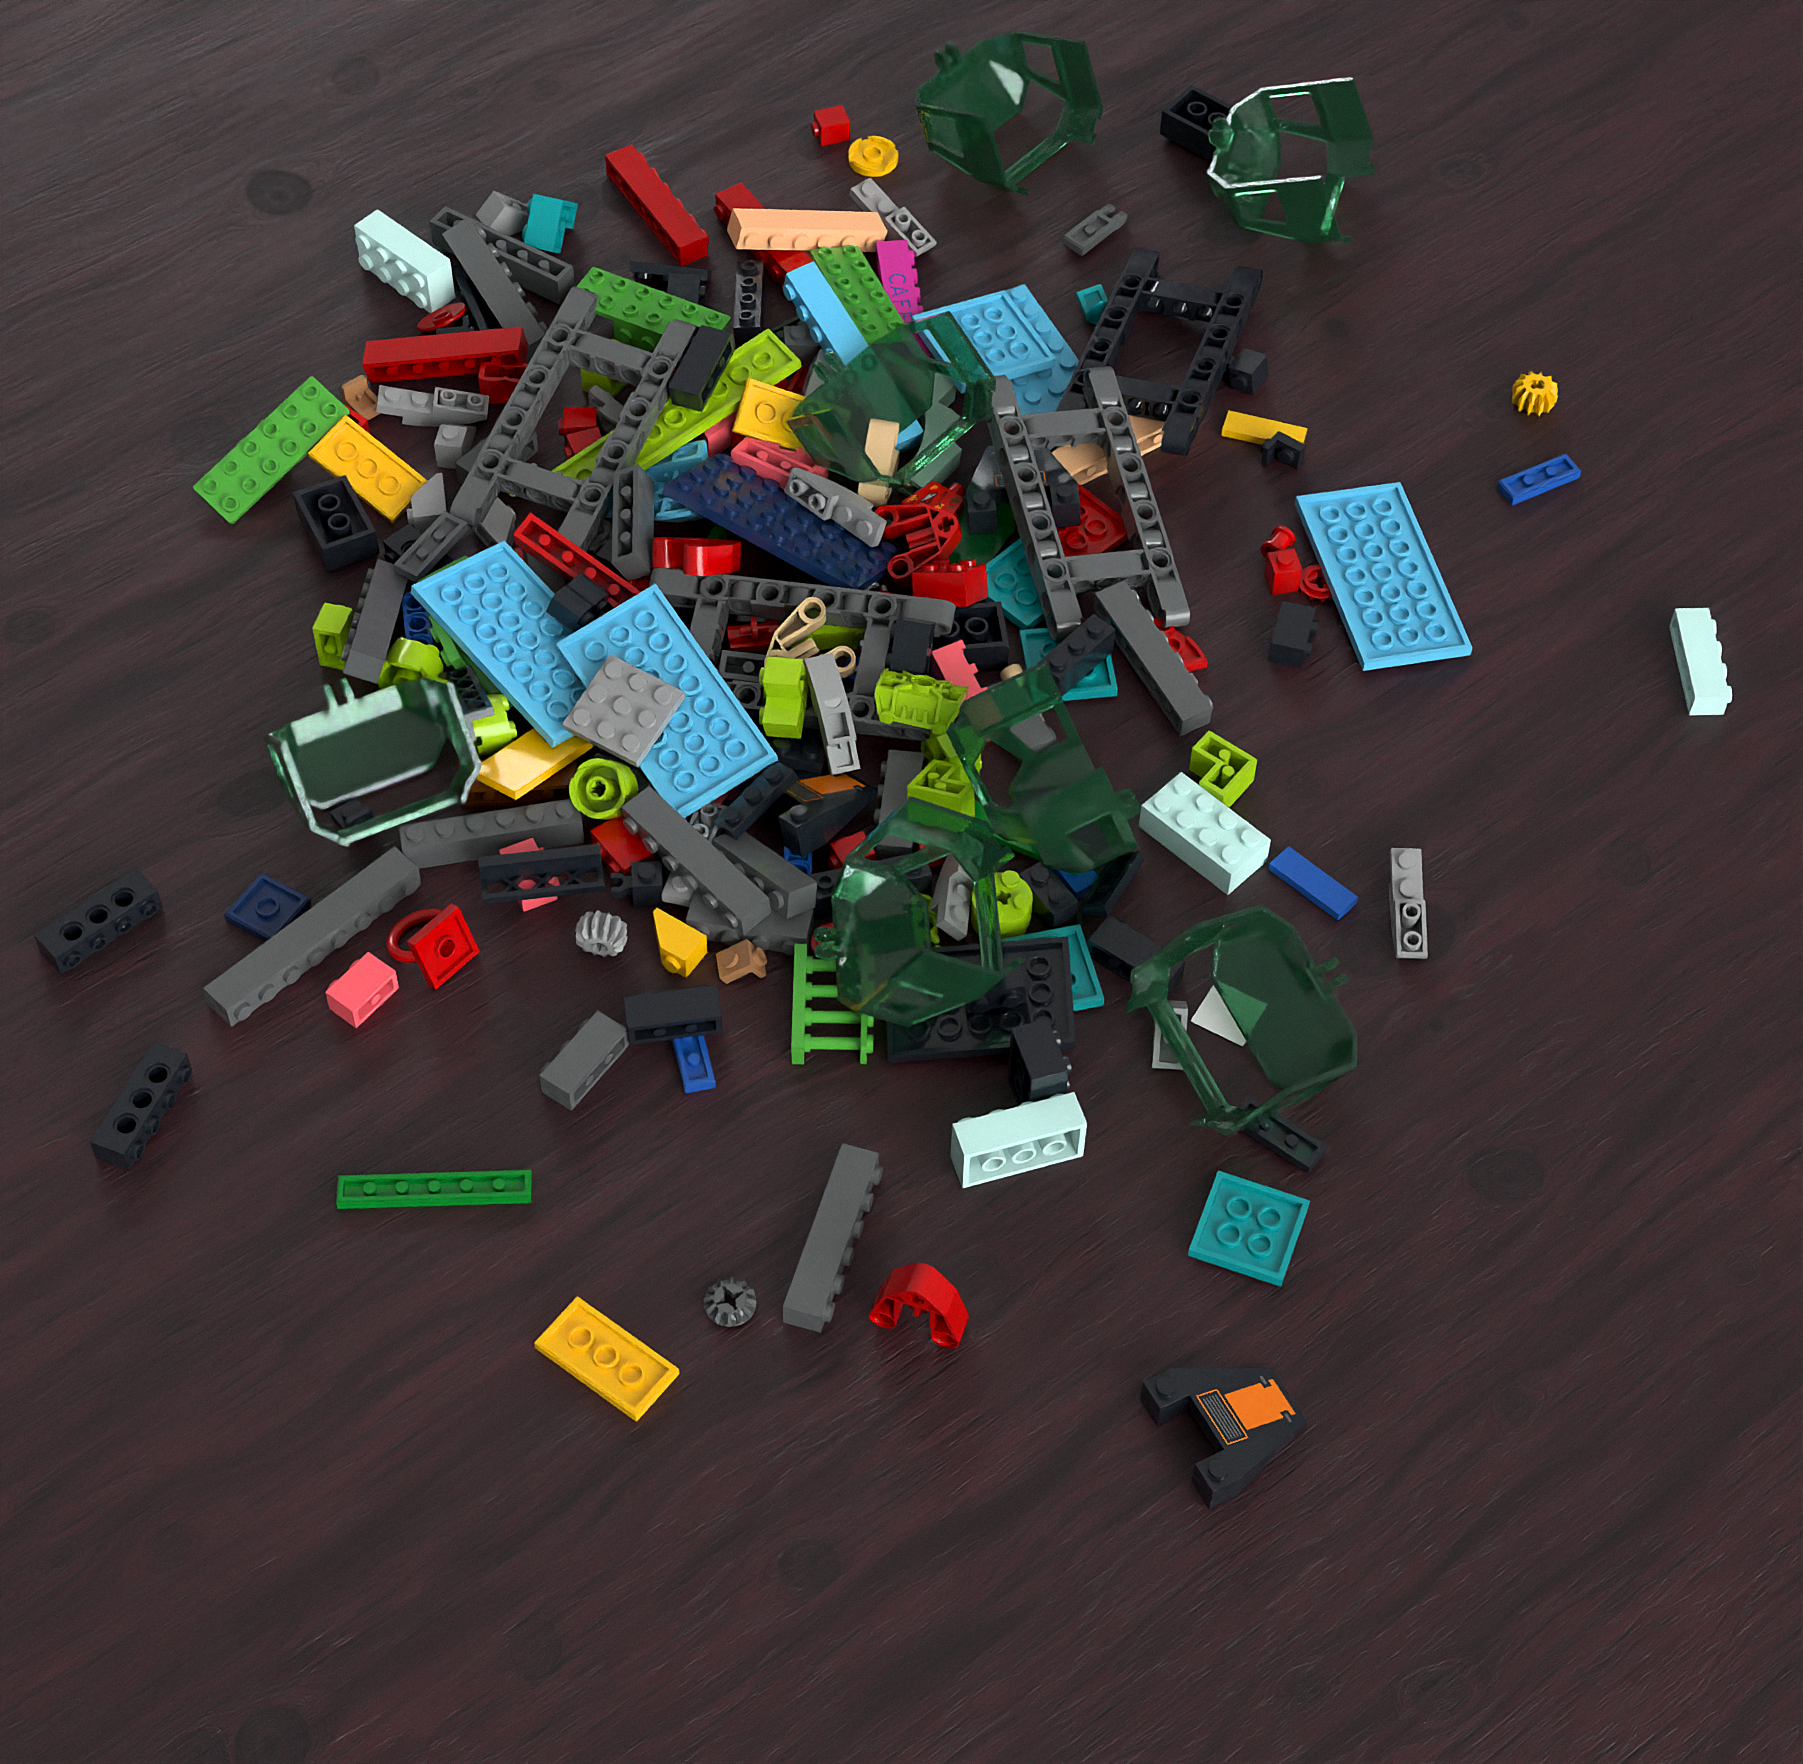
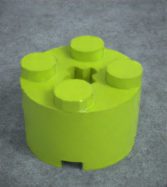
[377,637,444,706]
[470,693,517,758]
[569,758,638,820]
[971,870,1033,940]

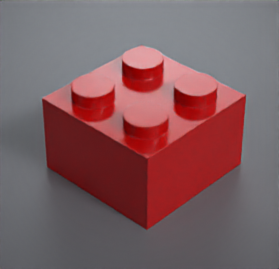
[912,559,988,607]

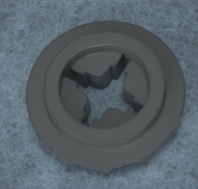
[704,1277,756,1327]

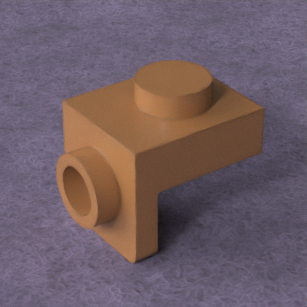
[341,375,380,420]
[716,939,767,984]

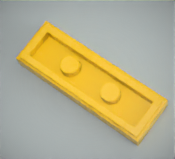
[1221,410,1307,445]

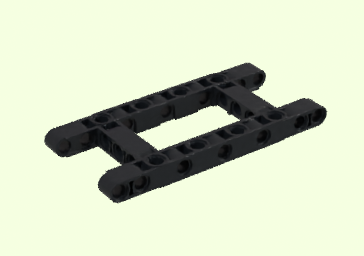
[1055,247,1263,457]

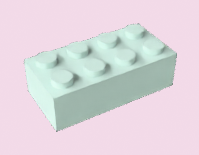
[354,209,455,313]
[1139,772,1271,895]
[951,1092,1087,1188]

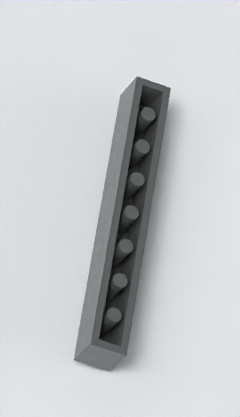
[203,846,421,1027]

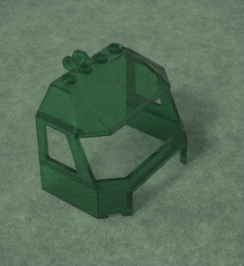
[914,30,1103,196]
[1206,77,1375,245]
[786,311,996,489]
[946,661,1142,874]
[263,675,482,848]
[813,796,1026,1027]
[1126,904,1358,1136]

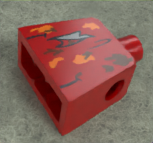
[901,482,966,532]

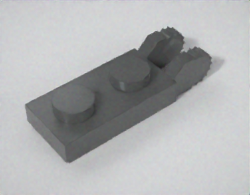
[1063,203,1128,256]

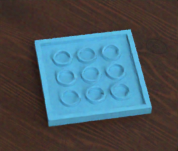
[911,290,1056,394]

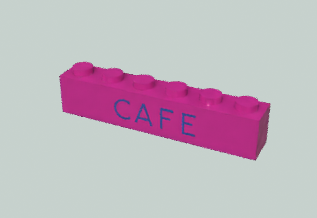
[876,240,930,371]

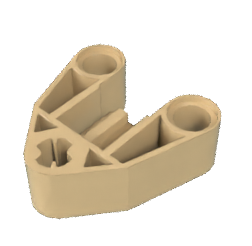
[858,418,900,508]
[764,597,856,679]

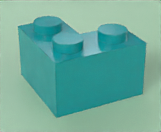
[522,194,578,253]

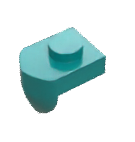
[1076,284,1108,324]

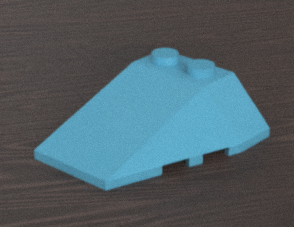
[606,439,709,523]

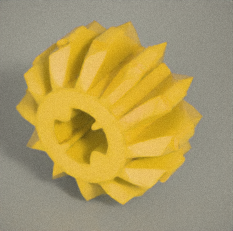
[1512,371,1558,416]

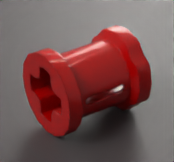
[1260,525,1296,558]

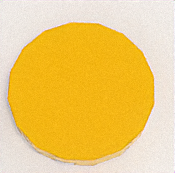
[848,136,898,177]

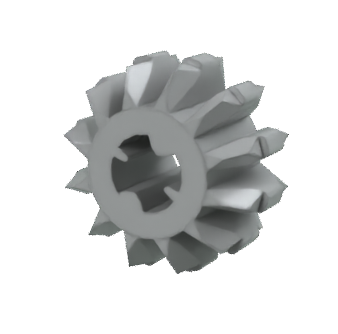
[575,910,628,957]

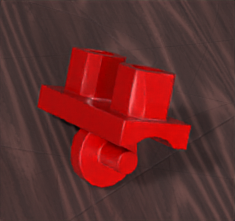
[727,616,779,655]

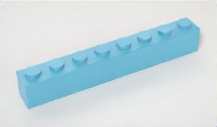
[783,261,924,454]

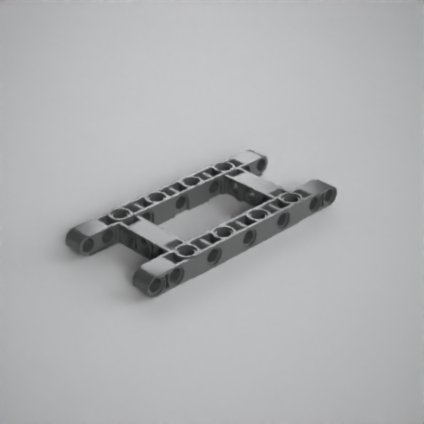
[450,286,700,553]
[978,366,1190,640]
[648,568,956,741]

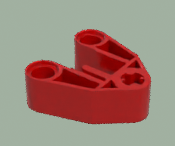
[874,504,962,589]
[651,537,741,576]
[868,1263,969,1349]

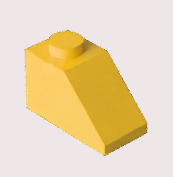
[653,908,708,978]

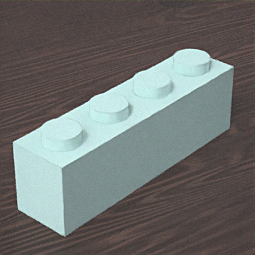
[1669,608,1732,715]

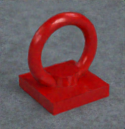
[386,903,480,990]

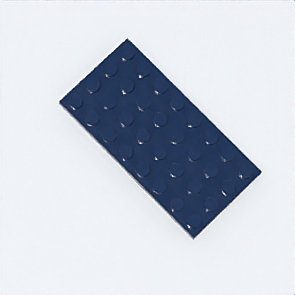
[662,453,903,590]

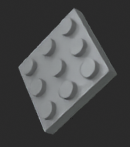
[562,654,686,768]

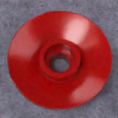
[417,303,467,332]

